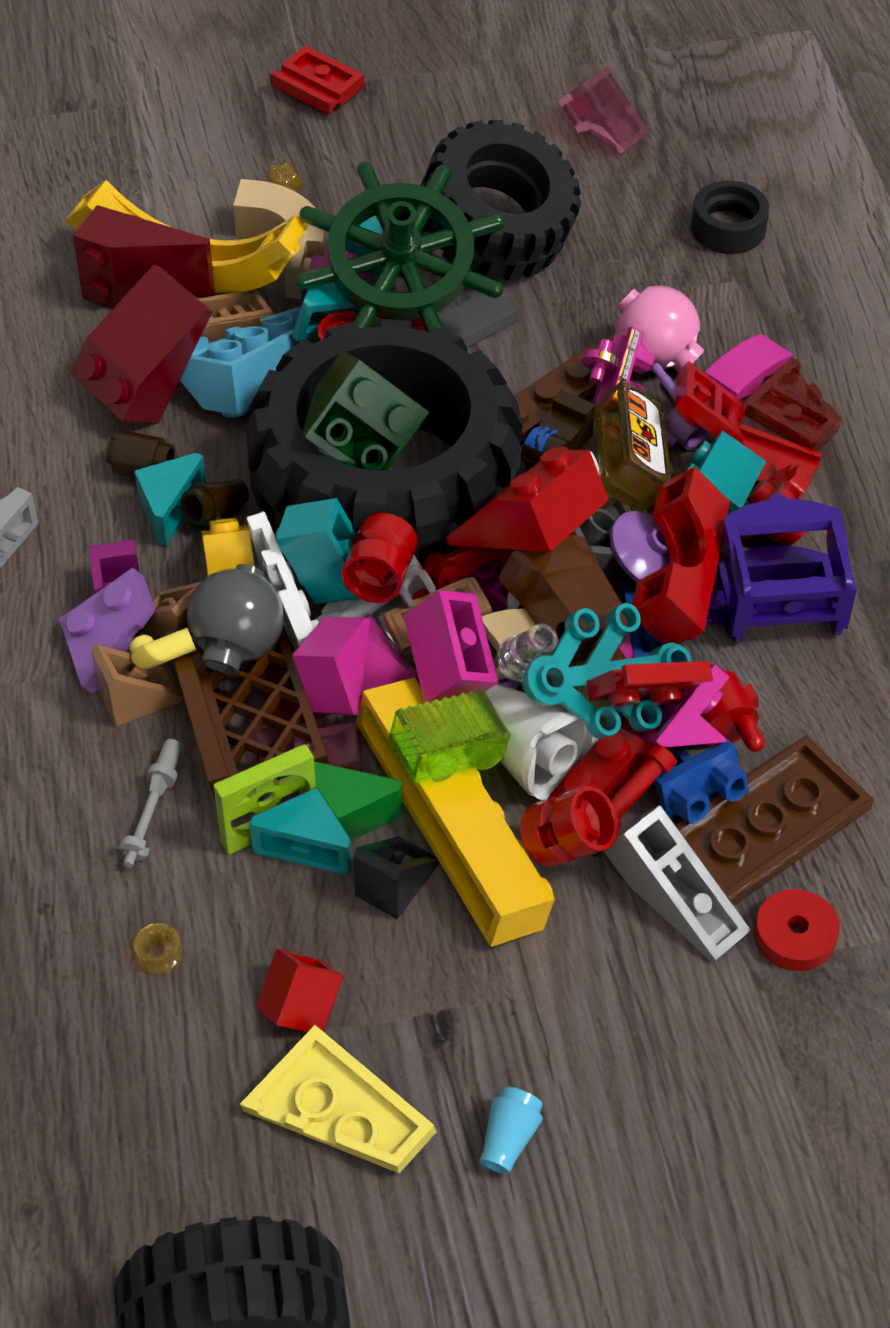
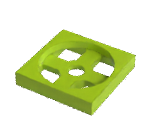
[214,744,316,855]

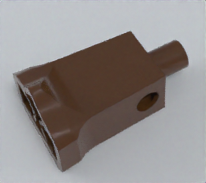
[498,534,627,664]

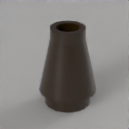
[181,479,249,527]

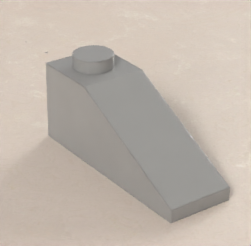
[604,805,751,962]

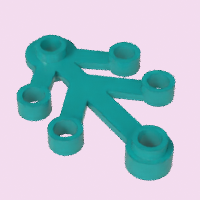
[522,603,691,739]

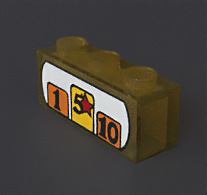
[595,379,671,512]

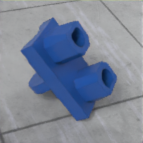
[654,739,748,824]

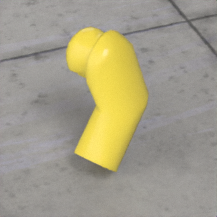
[130,627,196,670]

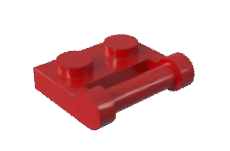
[675,361,744,445]
[550,727,677,829]

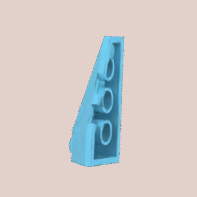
[180,306,318,418]

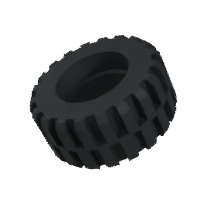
[421,120,581,281]
[113,1216,351,1328]

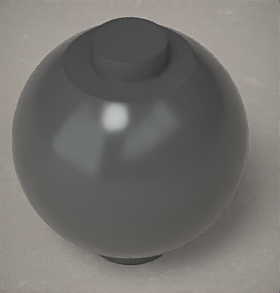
[187,564,284,675]

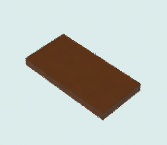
[674,736,874,906]

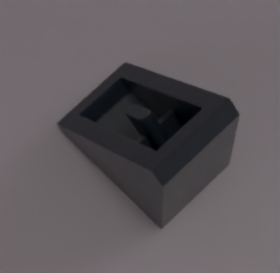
[353,836,439,919]

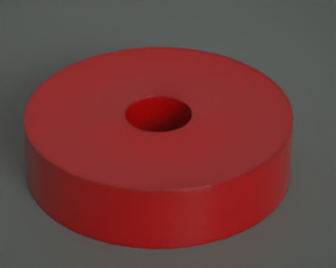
[754,889,840,971]

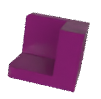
[88,540,140,593]

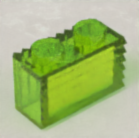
[389,688,511,783]

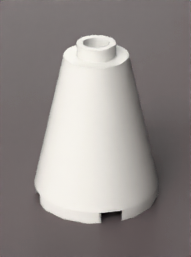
[465,684,599,801]

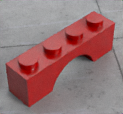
[632,466,730,645]

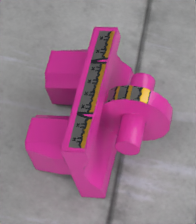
[582,326,655,411]

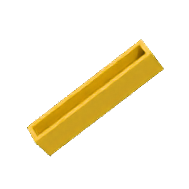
[356,677,555,947]

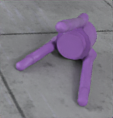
[607,363,710,451]

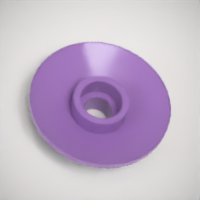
[610,511,670,583]

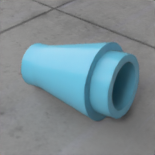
[479,1087,543,1175]

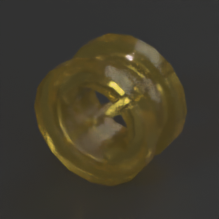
[134,923,183,976]

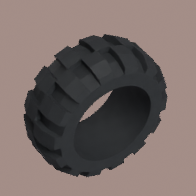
[245,319,523,563]

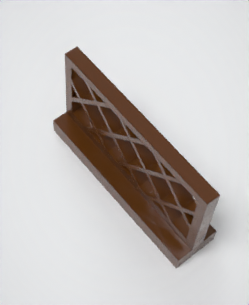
[165,626,329,802]

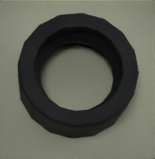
[691,180,770,254]

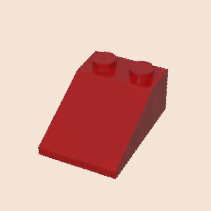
[446,446,609,552]

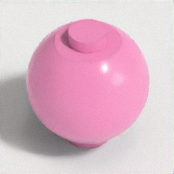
[615,285,704,373]

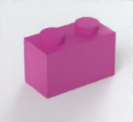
[403,590,499,707]

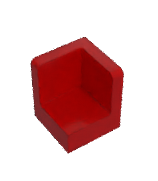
[256,948,343,1032]

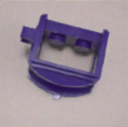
[706,493,857,643]

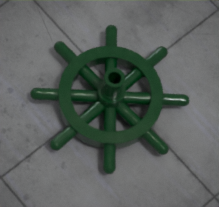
[295,162,505,333]

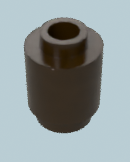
[106,430,175,478]

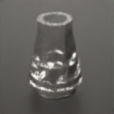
[498,623,558,681]

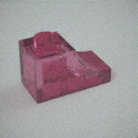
[557,67,649,156]

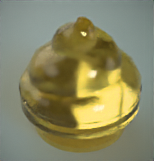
[265,160,305,193]

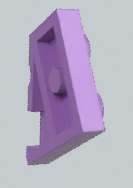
[59,568,156,694]

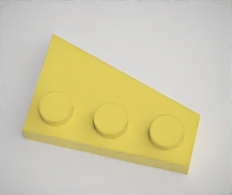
[240,1025,436,1173]

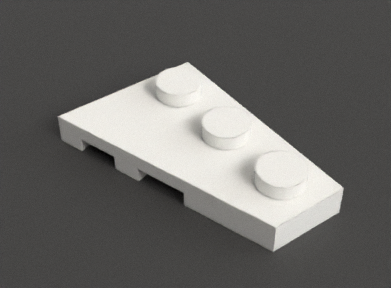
[247,512,319,652]

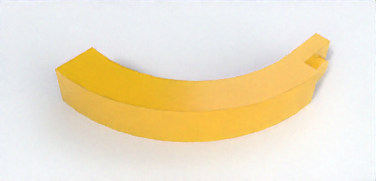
[65,180,308,293]

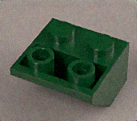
[302,350,429,471]

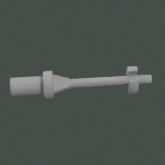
[118,739,183,868]

